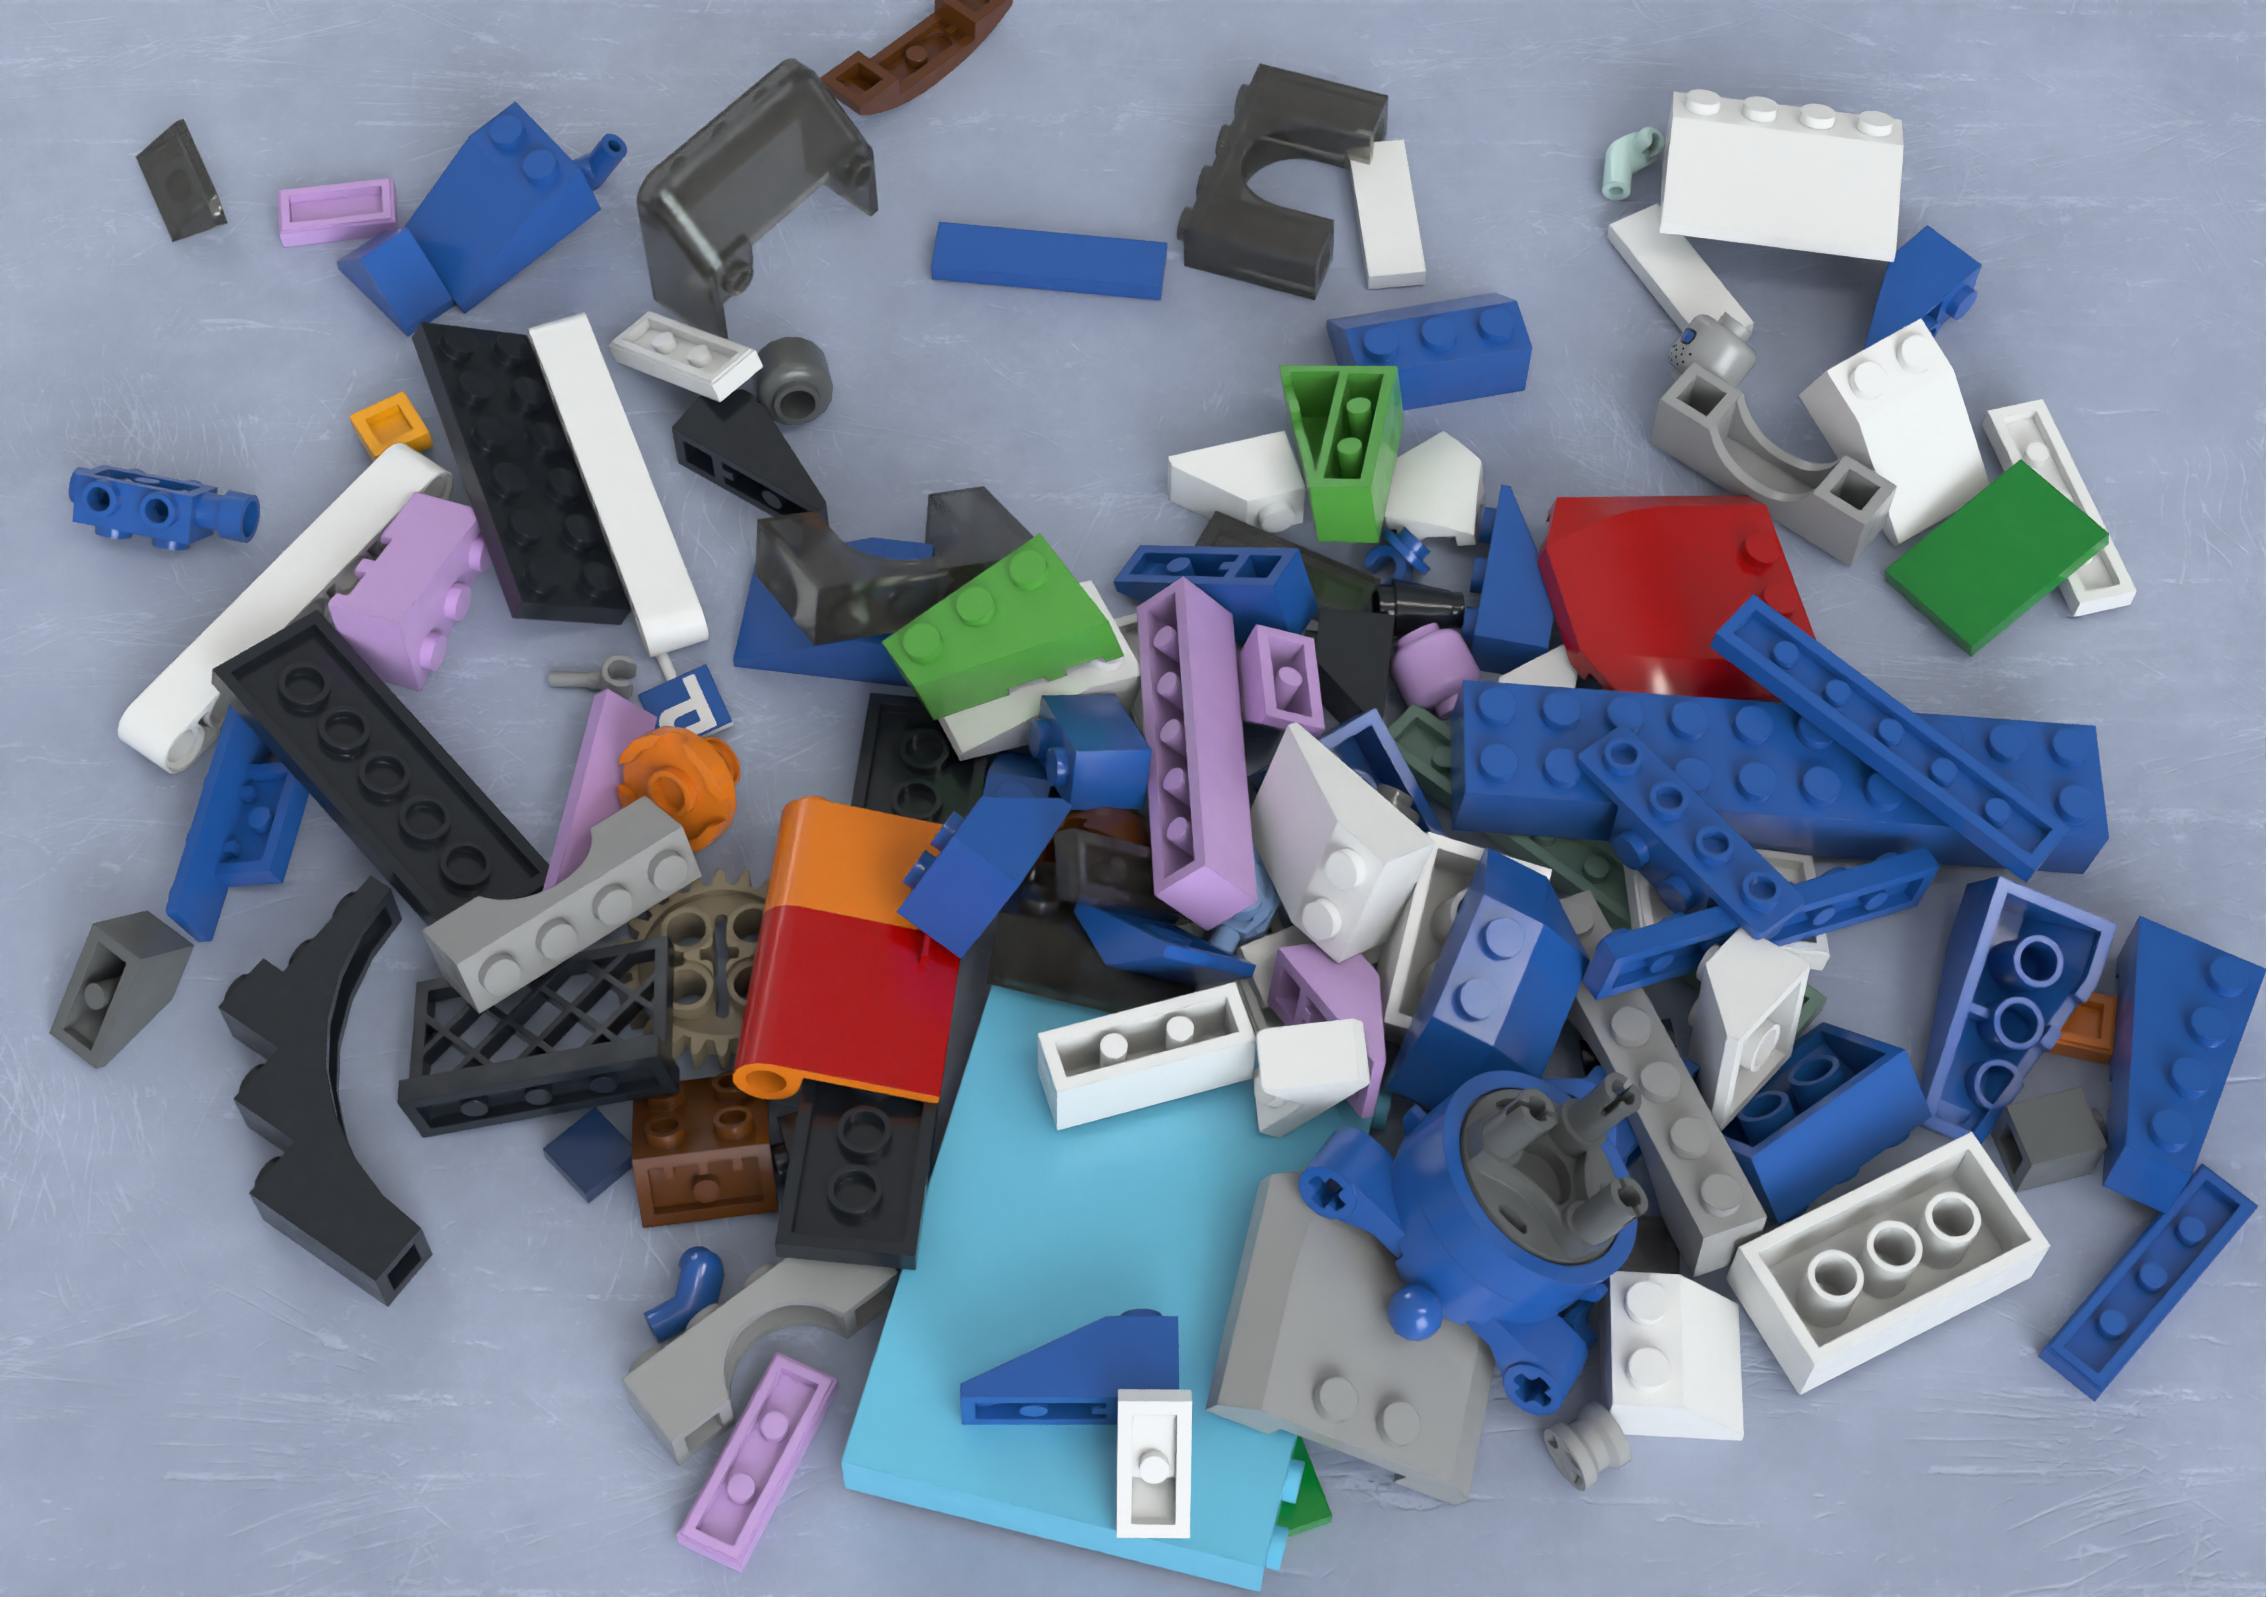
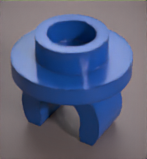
[1363,526,1431,584]

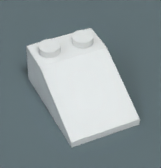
[1799,318,1990,548]
[938,580,1141,761]
[1250,722,1436,963]

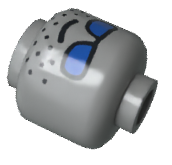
[1668,312,1757,388]

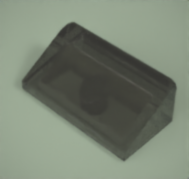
[136,118,227,242]

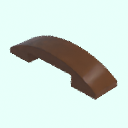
[819,0,1013,115]

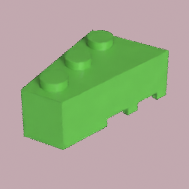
[1279,365,1404,543]
[882,533,1124,720]

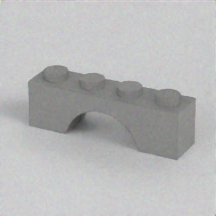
[1649,362,1897,567]
[422,795,702,1014]
[622,1258,899,1465]

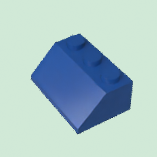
[1326,292,1533,411]
[1722,1022,1932,1225]

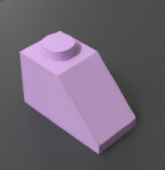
[1236,624,1325,738]

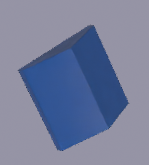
[1074,899,1256,986]

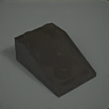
[987,862,1201,1013]

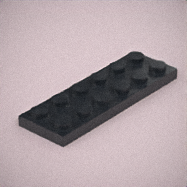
[412,322,631,625]
[211,610,549,926]

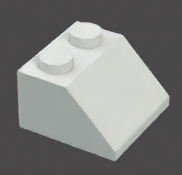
[1688,927,1811,1132]
[1599,1271,1744,1441]

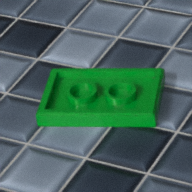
[1885,459,2109,657]

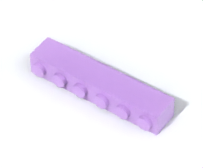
[1137,576,1258,931]

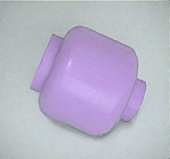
[1389,623,1481,720]

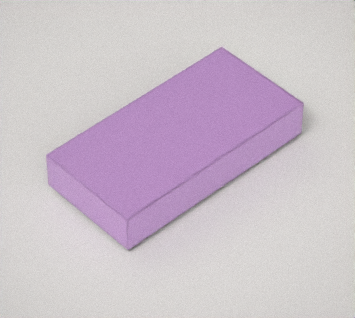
[278,177,398,247]

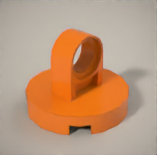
[617,725,741,852]

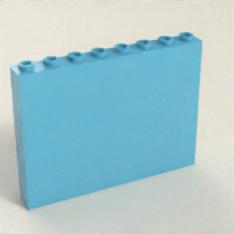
[841,973,1393,1592]

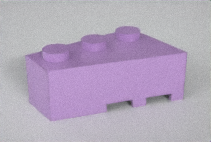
[327,492,492,692]

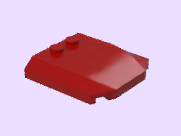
[1537,495,1816,703]

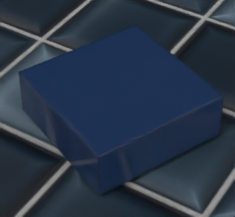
[543,1107,633,1204]

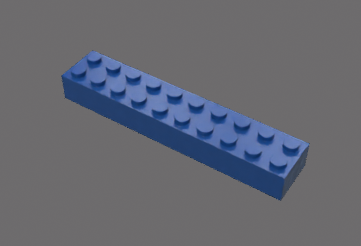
[1450,680,2109,874]

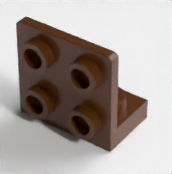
[632,1070,779,1228]

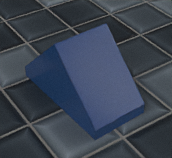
[337,227,454,337]

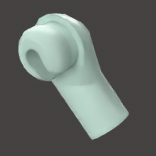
[1602,127,1665,201]

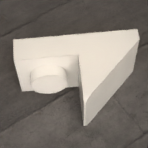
[1253,1018,1371,1138]
[1116,1389,1192,1538]

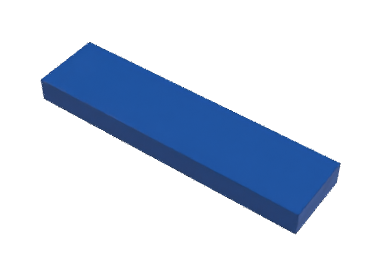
[931,222,1168,300]
[2038,1163,2258,1402]

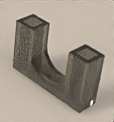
[1177,63,1388,300]
[755,486,1034,646]

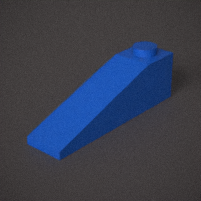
[1919,876,2117,1144]

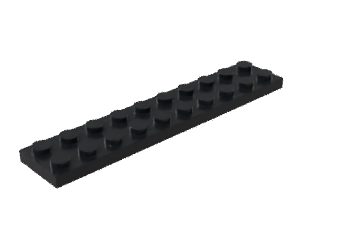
[775,693,990,1270]

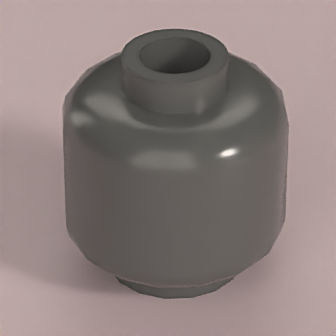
[752,337,833,425]

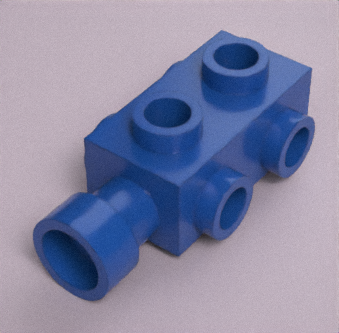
[69,465,260,550]

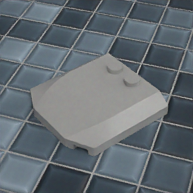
[1205,1171,1496,1506]

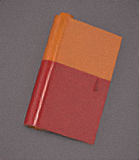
[732,795,960,1104]

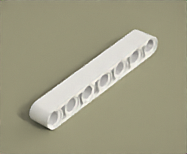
[527,312,709,658]
[118,442,454,774]

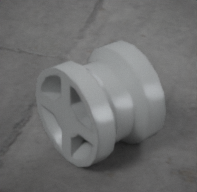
[1543,1401,1632,1491]

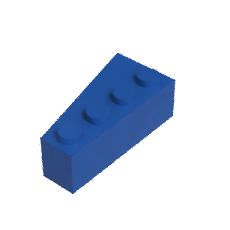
[2102,916,2266,1214]

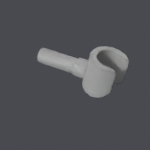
[549,655,637,700]

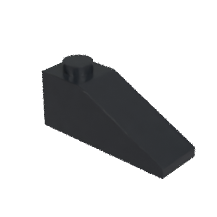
[672,389,830,545]

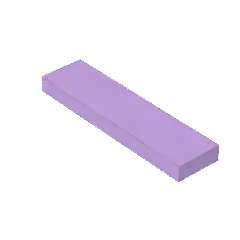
[542,689,657,892]

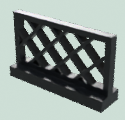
[397,935,680,1138]

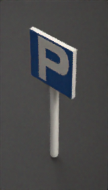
[638,653,734,738]

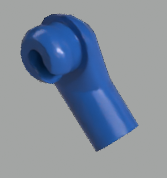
[573,134,627,191]
[643,1246,725,1344]

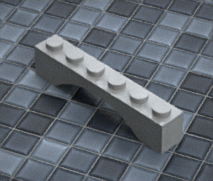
[1559,890,1767,1278]

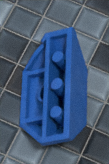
[1384,848,1590,1111]

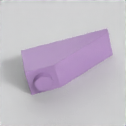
[1267,943,1386,1119]

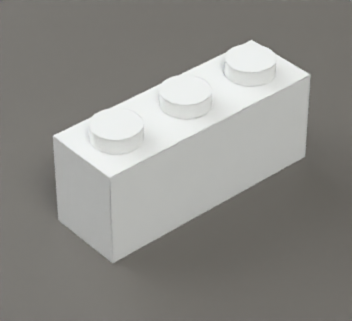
[1037,982,1256,1131]

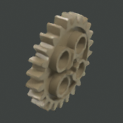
[617,869,769,1071]

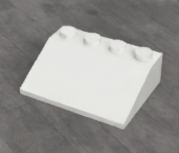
[1659,89,1904,262]

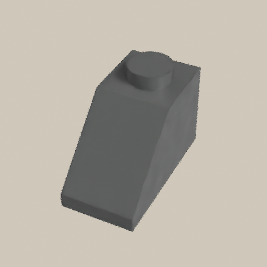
[49,910,194,1069]

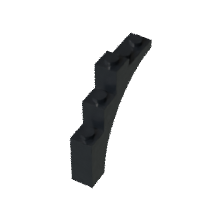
[218,876,433,1307]

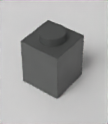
[1991,1087,2108,1193]

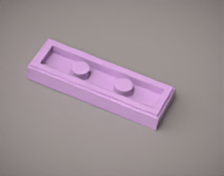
[676,1352,839,1573]

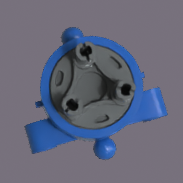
[1298,1070,1648,1416]

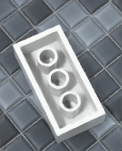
[1726,1132,2051,1395]

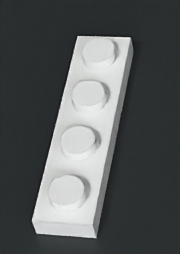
[1982,399,2137,617]

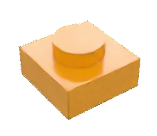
[349,391,433,462]

